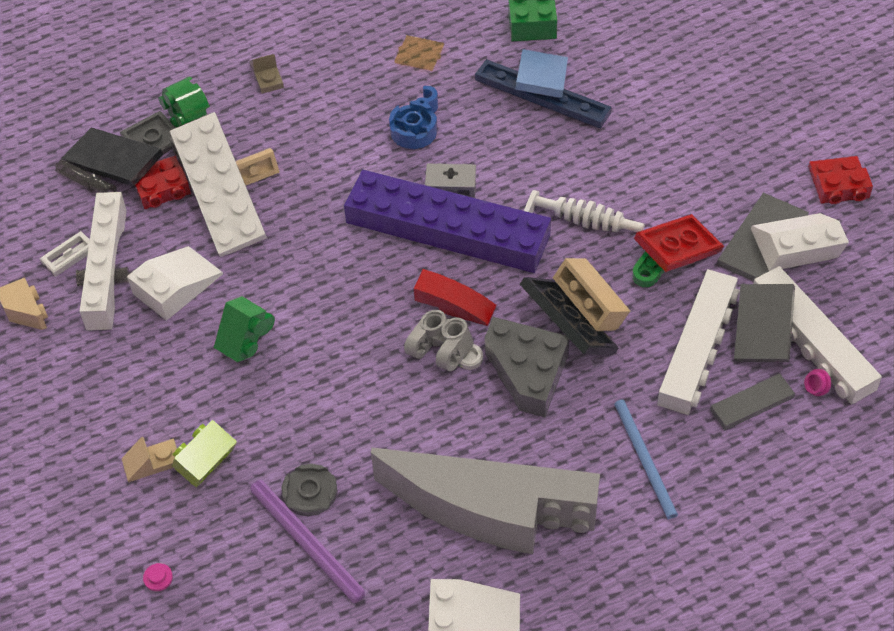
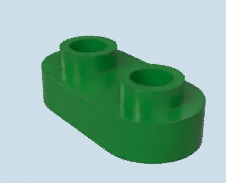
[632,251,664,287]

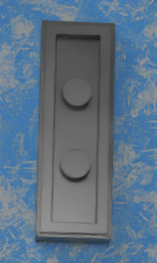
[710,373,795,430]

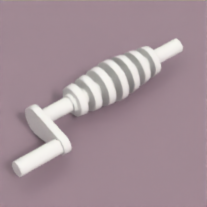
[524,190,645,232]

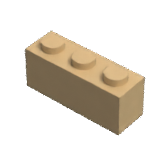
[552,258,630,331]

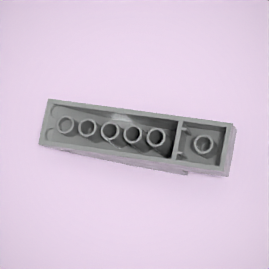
[371,448,600,554]

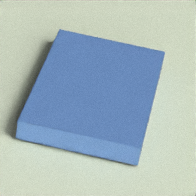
[515,49,568,98]

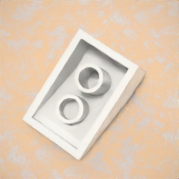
[127,246,223,321]
[428,579,520,631]

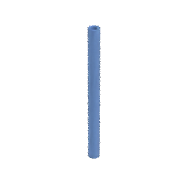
[614,400,678,519]

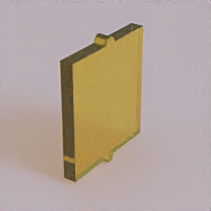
[394,35,444,71]

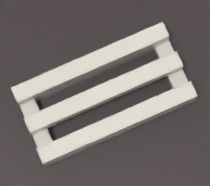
[40,231,90,277]

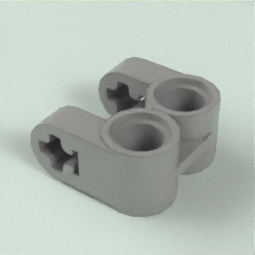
[404,310,474,371]

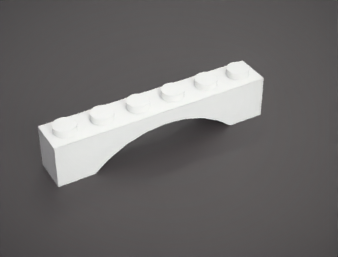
[80,192,127,330]

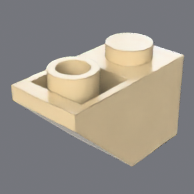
[0,278,48,330]

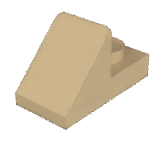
[121,437,177,482]

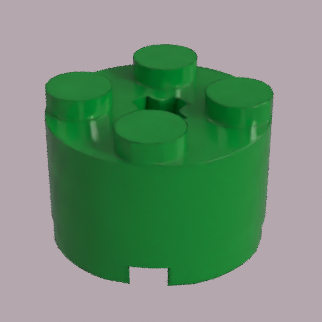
[158,76,211,128]

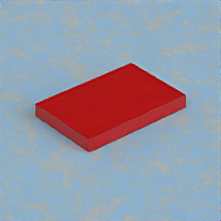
[634,214,724,272]

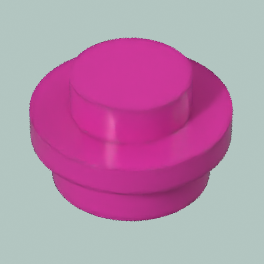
[804,369,831,396]
[143,563,173,591]

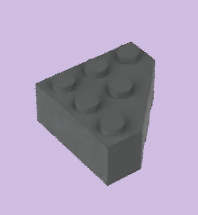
[485,317,570,418]

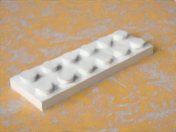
[170,112,267,257]

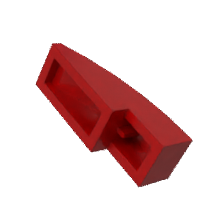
[414,269,497,326]

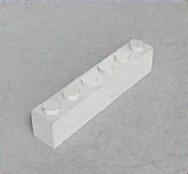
[753,266,882,405]
[657,269,740,415]

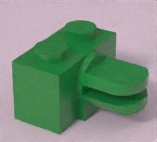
[213,296,275,363]

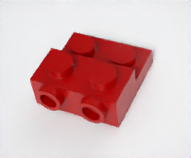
[135,156,191,209]
[808,156,873,204]

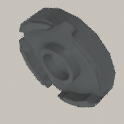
[281,464,338,516]

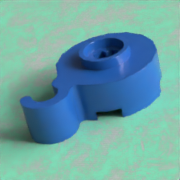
[389,86,438,149]

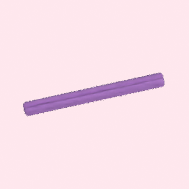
[250,480,365,603]

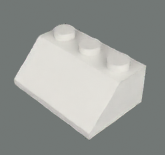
[751,213,849,271]

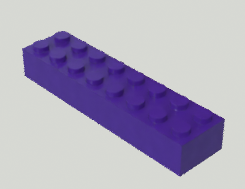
[344,169,551,273]

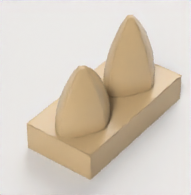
[236,148,279,185]

